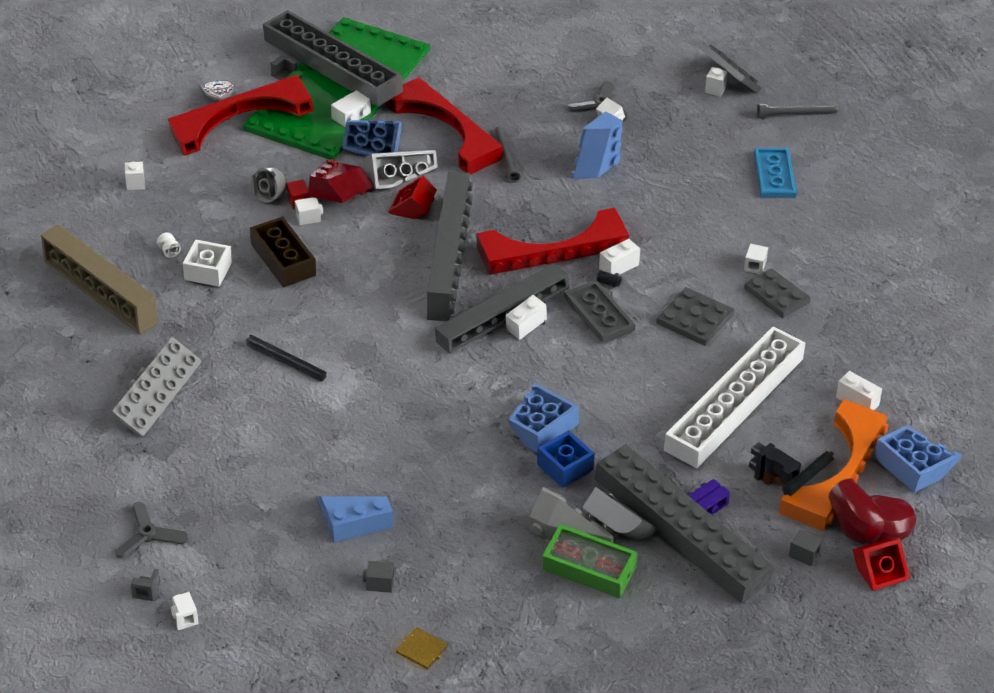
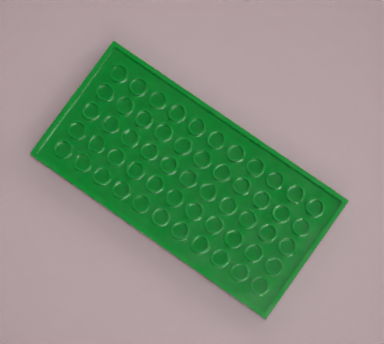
[242,17,430,159]

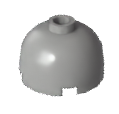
[251,166,287,203]

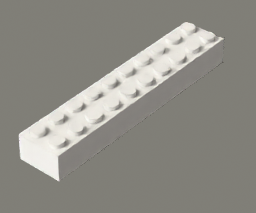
[664,327,805,468]

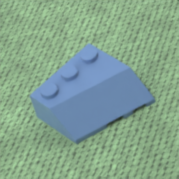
[570,111,622,179]
[342,120,402,156]
[509,382,579,453]
[872,426,962,493]
[316,496,393,542]

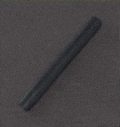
[246,335,327,382]
[783,451,834,496]

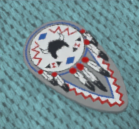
[201,80,235,102]

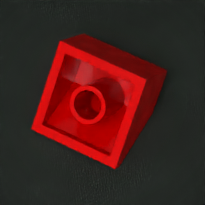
[388,175,437,219]
[852,538,910,591]

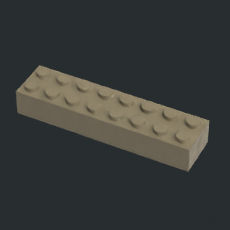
[41,224,157,334]

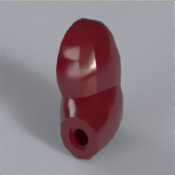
[828,478,917,544]

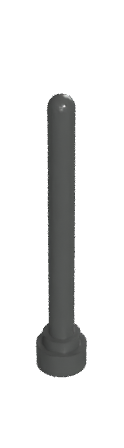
[757,104,838,118]
[495,126,521,183]

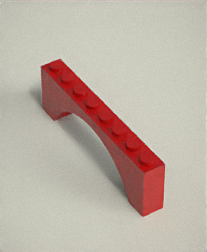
[168,75,314,156]
[386,77,503,175]
[476,208,629,275]

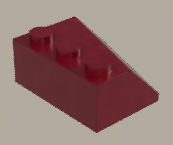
[308,159,375,203]

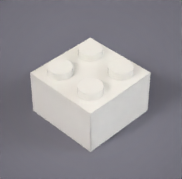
[183,240,232,287]

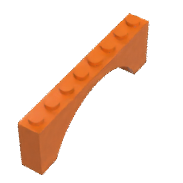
[779,399,889,532]

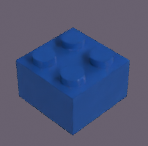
[537,430,595,488]

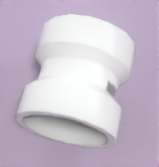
[156,233,181,258]

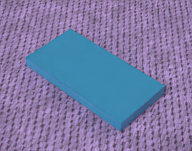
[754,148,797,198]

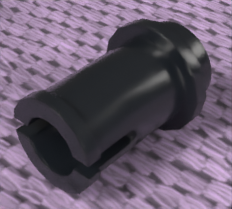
[597,270,622,287]

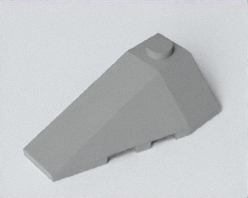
[363,150,438,189]
[529,487,614,543]

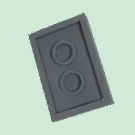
[744,268,811,318]

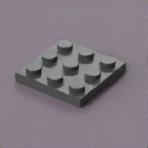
[656,287,734,346]

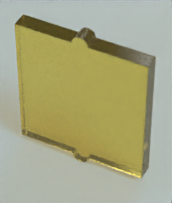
[396,627,448,670]

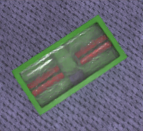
[543,524,637,598]

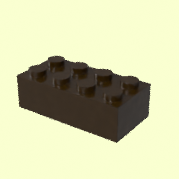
[250,216,316,287]

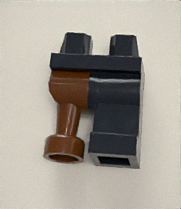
[749,442,801,492]

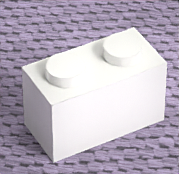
[331,90,371,127]
[599,239,640,275]
[506,295,547,340]
[836,371,882,410]

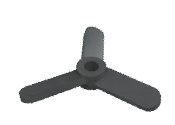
[569,81,628,121]
[115,502,188,558]

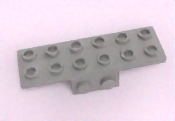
[111,337,202,437]

